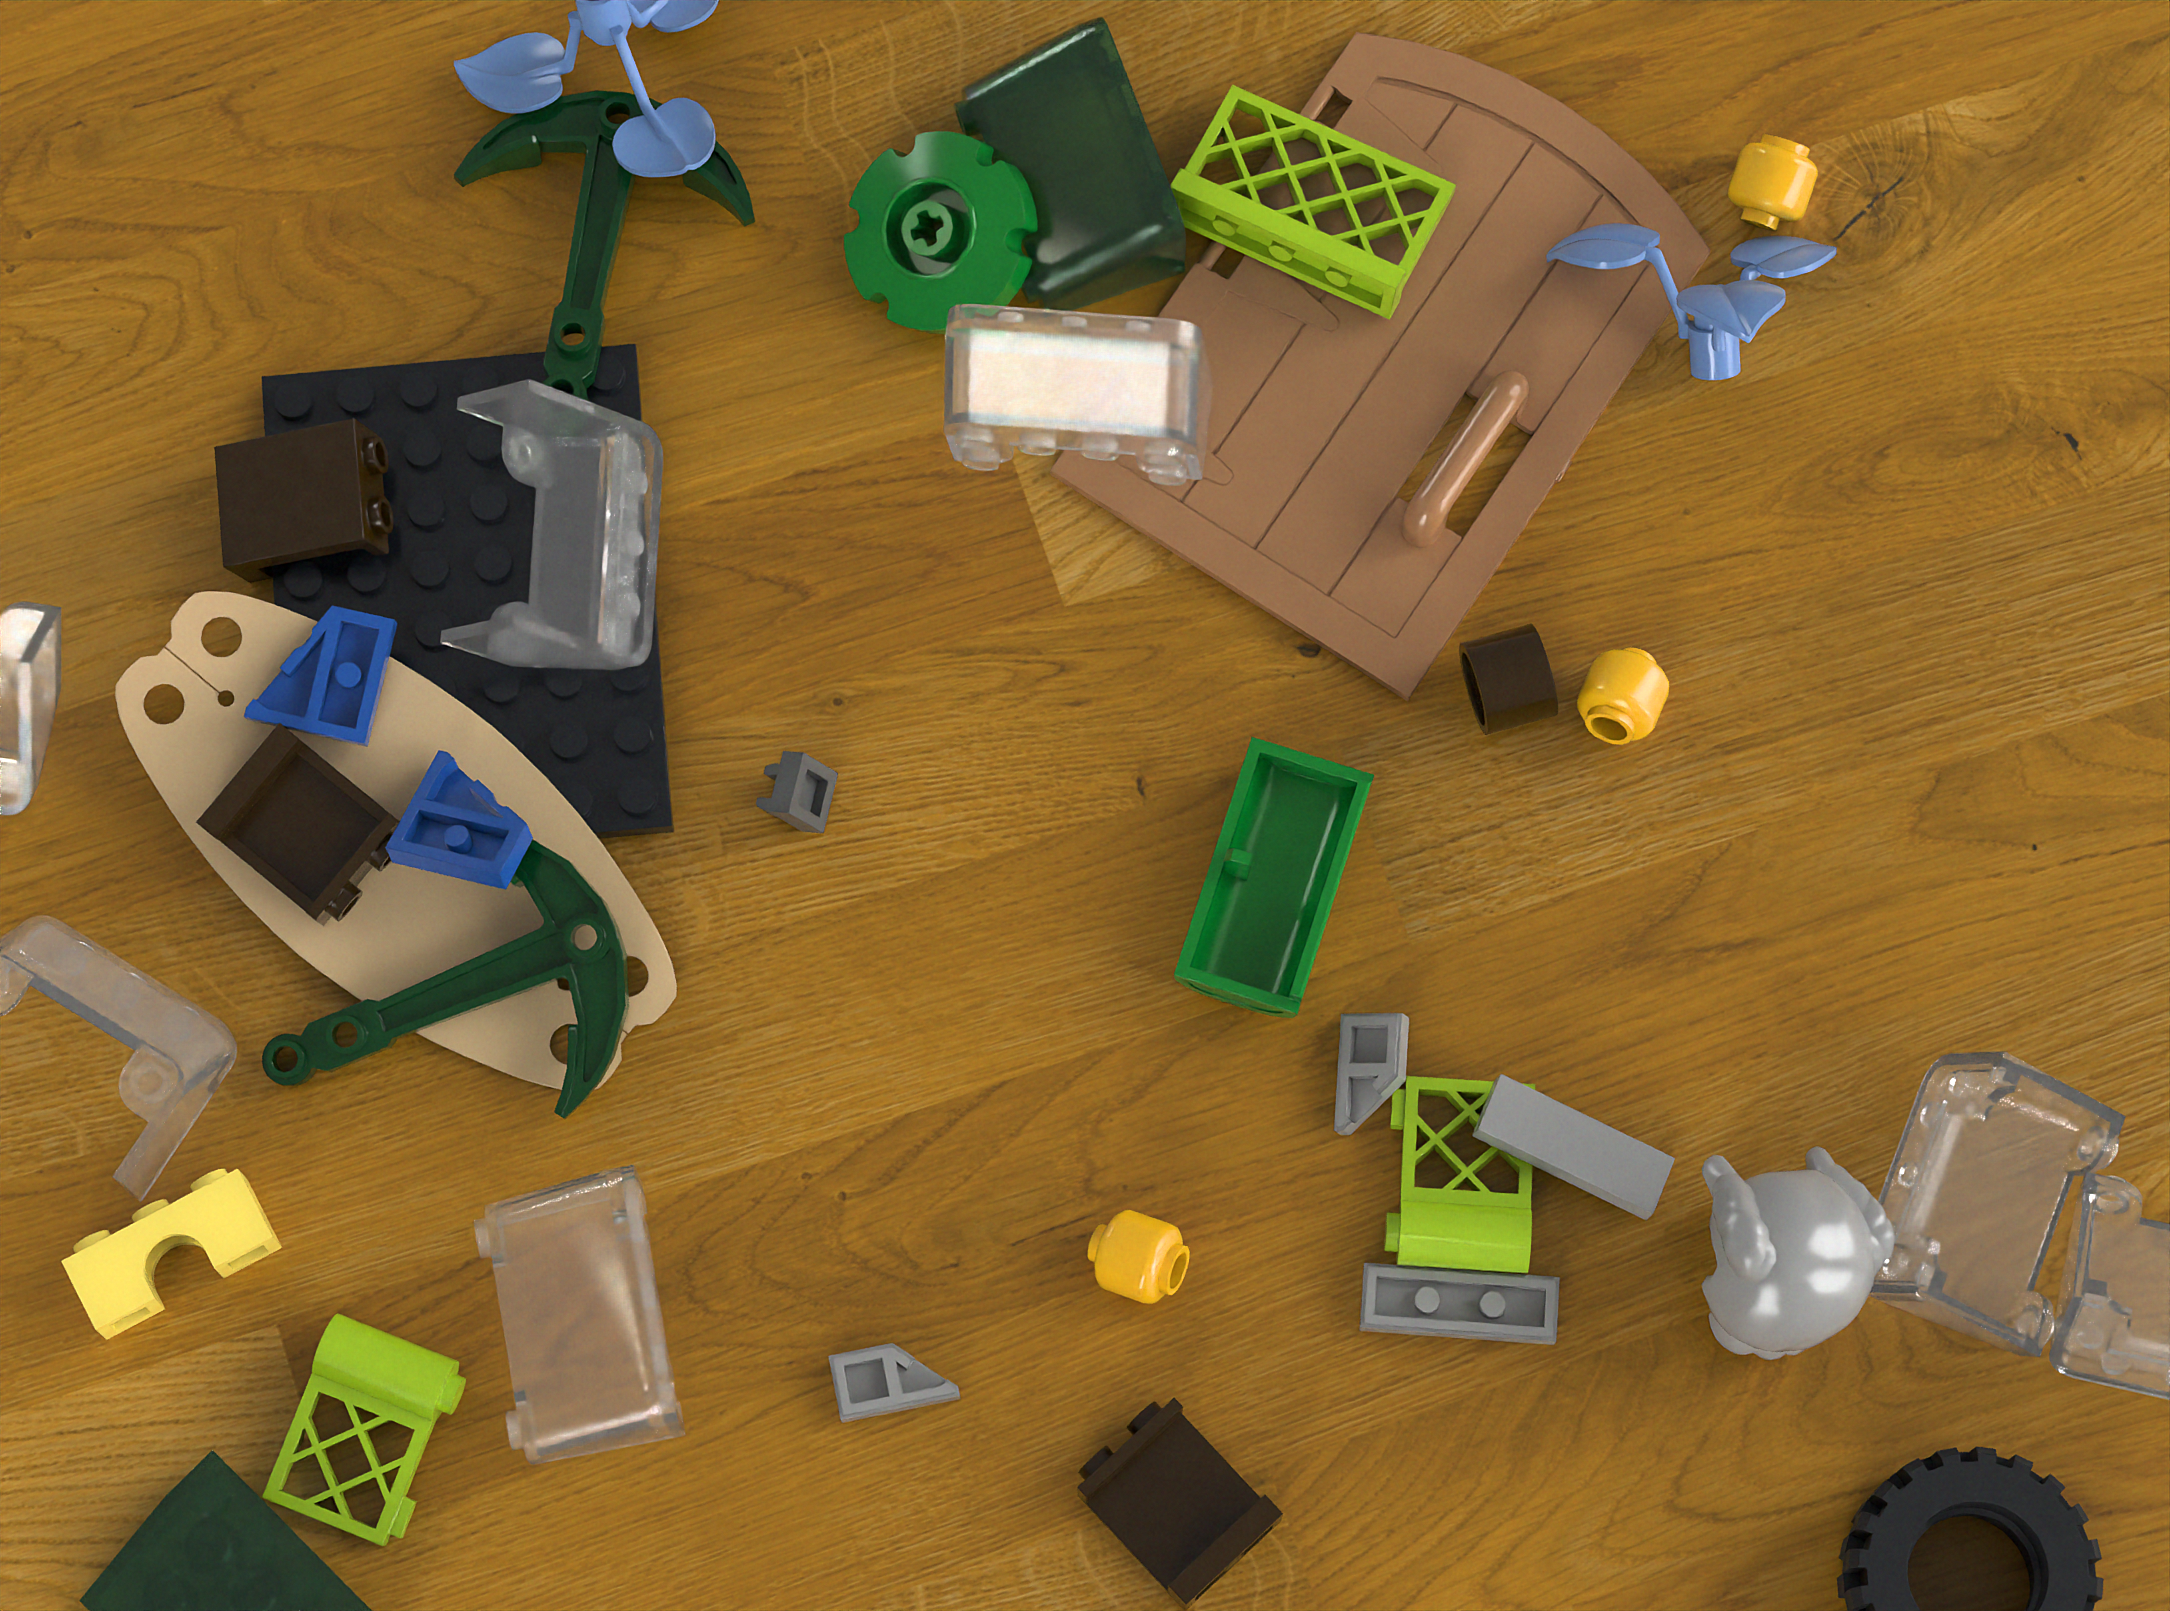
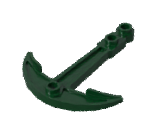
[454,90,755,430]
[262,839,629,1119]

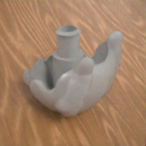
[1701,1146,1895,1360]

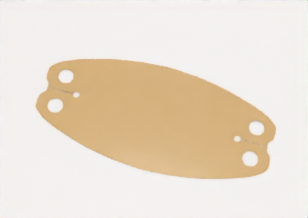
[115,591,677,1090]

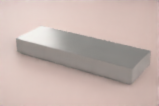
[1472,1074,1675,1220]
[1359,1263,1560,1345]

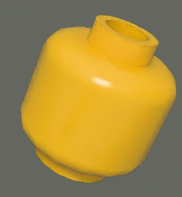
[1727,134,1818,231]
[1577,647,1669,745]
[1088,1210,1190,1304]

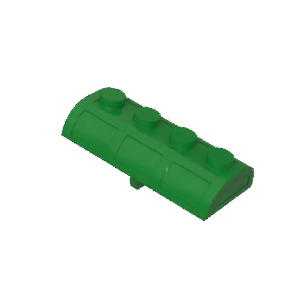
[1174,737,1374,1018]

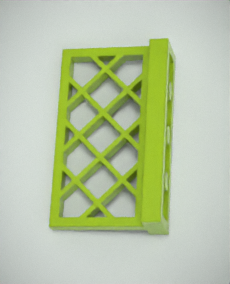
[1166,85,1456,320]

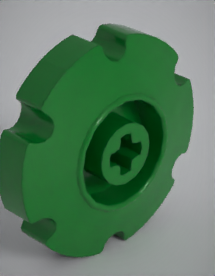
[844,131,1038,334]

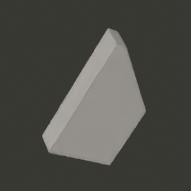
[1334,1013,1409,1135]
[828,1343,960,1423]

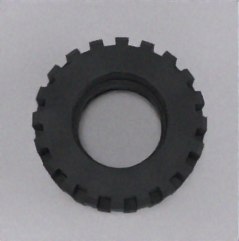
[1837,1447,2104,1611]

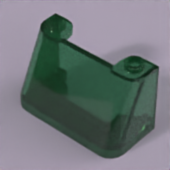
[954,16,1186,320]

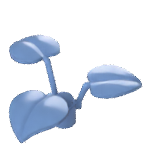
[454,0,719,177]
[1546,223,1837,380]

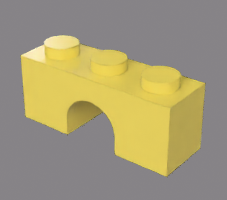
[61,1169,282,1340]

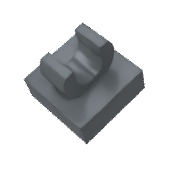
[756,751,838,833]

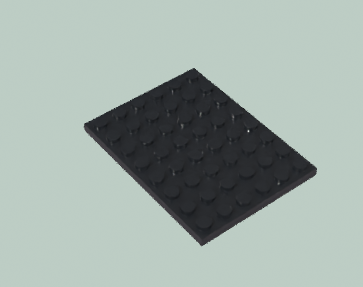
[262,344,674,839]

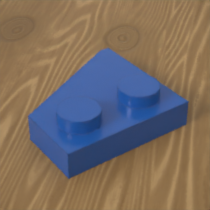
[244,605,397,747]
[385,750,533,890]

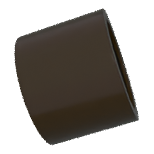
[1459,624,1558,735]

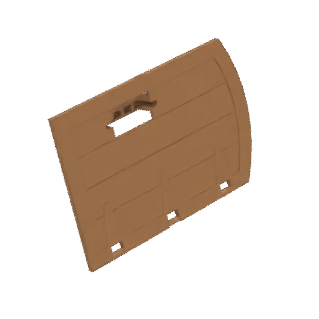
[1050,32,1710,701]

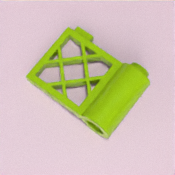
[1384,1076,1535,1274]
[262,1313,466,1546]

